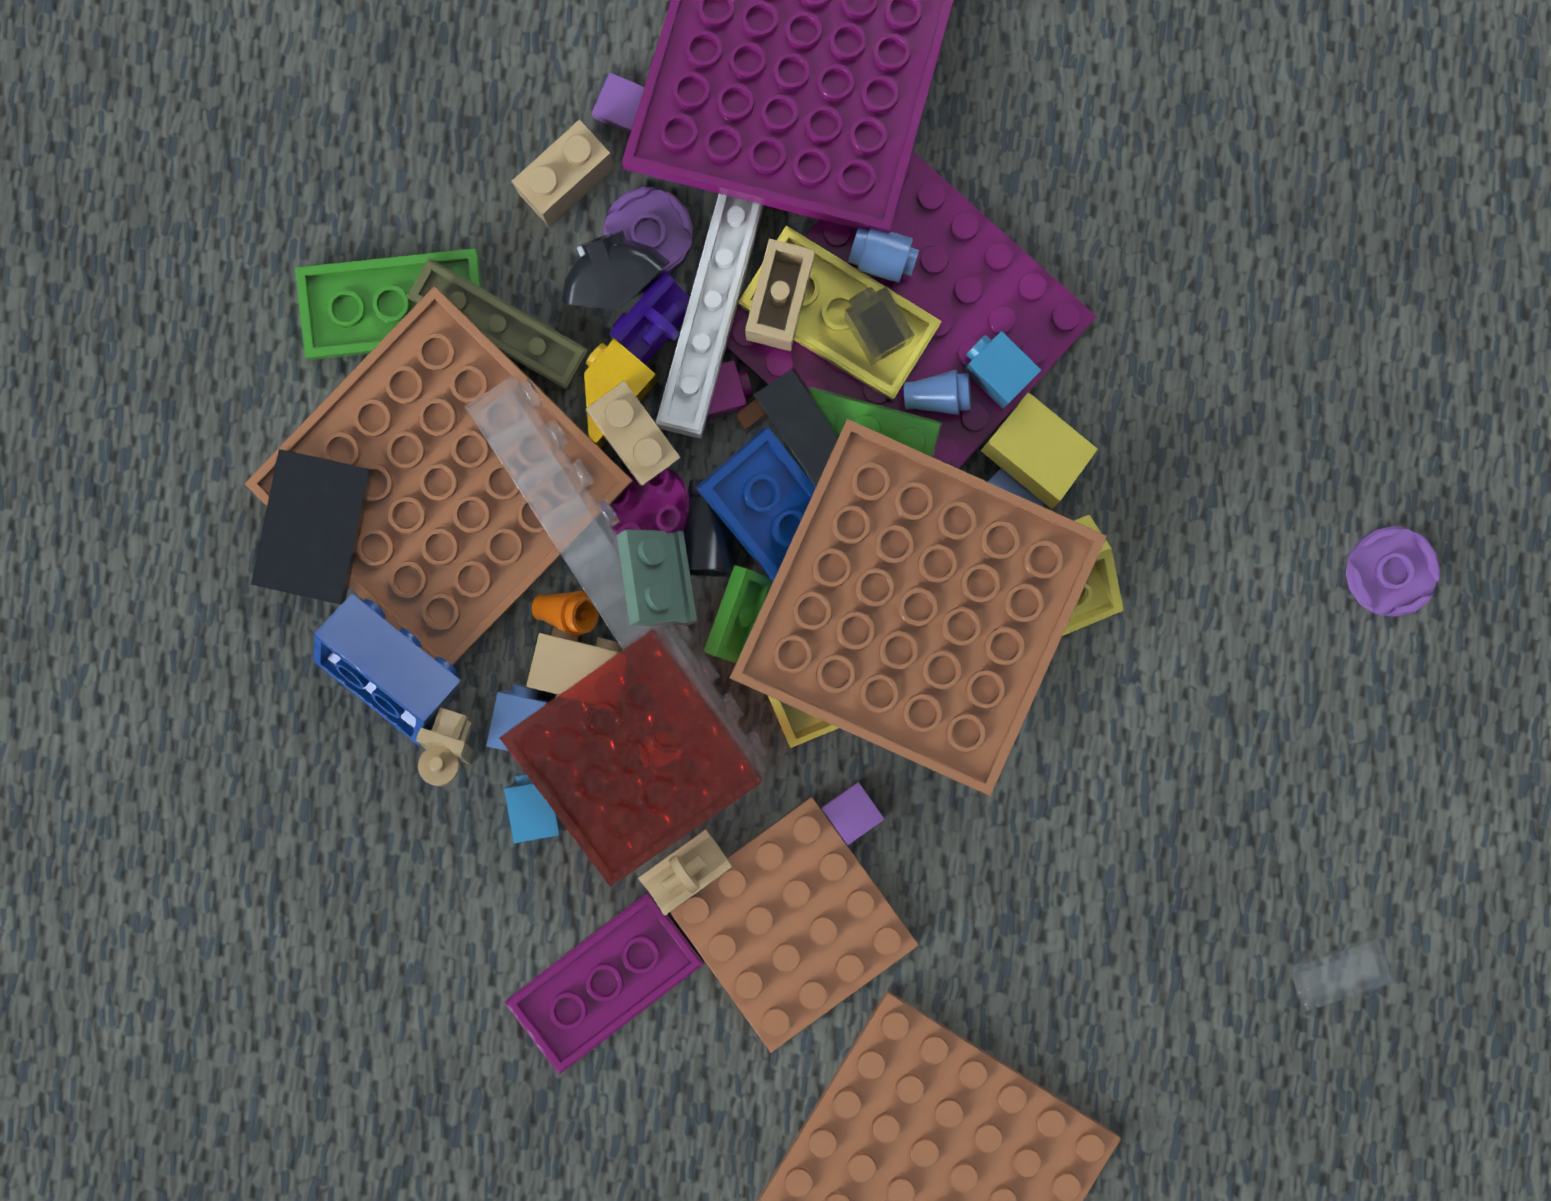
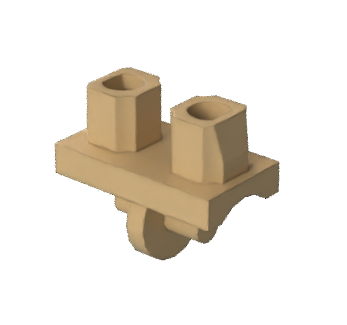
[416,707,475,787]
[638,829,733,915]

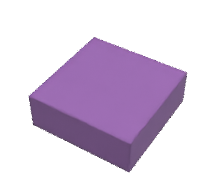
[592,72,644,133]
[821,781,885,846]

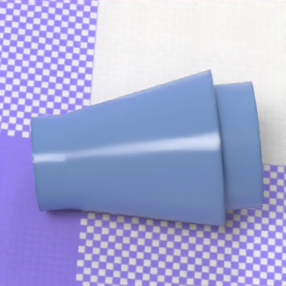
[904,369,971,415]

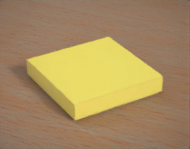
[981,392,1098,509]

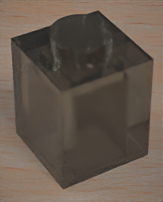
[844,287,915,366]

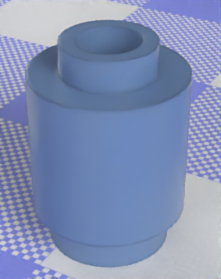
[848,227,919,283]

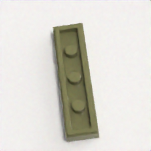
[407,258,589,389]

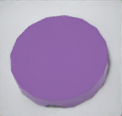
[603,187,693,279]
[1346,526,1440,617]

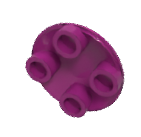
[609,468,689,540]

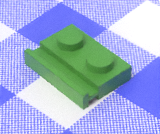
[703,565,773,663]

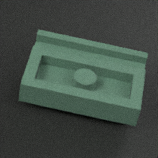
[617,529,697,626]

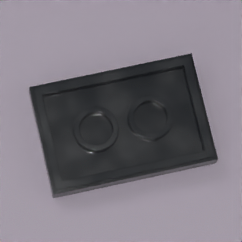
[251,449,373,605]

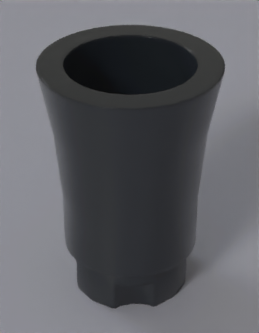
[683,479,736,577]

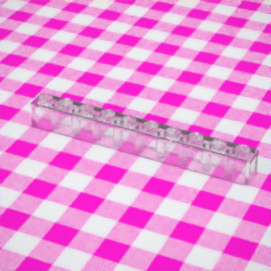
[465,376,769,799]

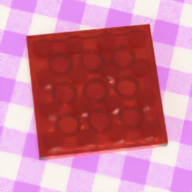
[500,628,762,887]

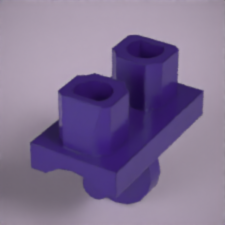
[609,272,690,364]

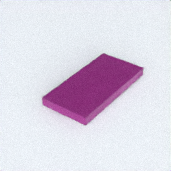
[504,891,705,1075]

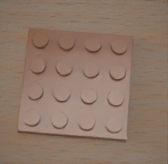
[670,796,919,1053]

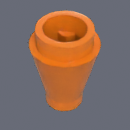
[532,591,599,636]

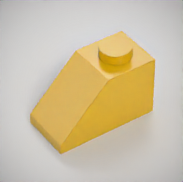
[584,339,659,448]

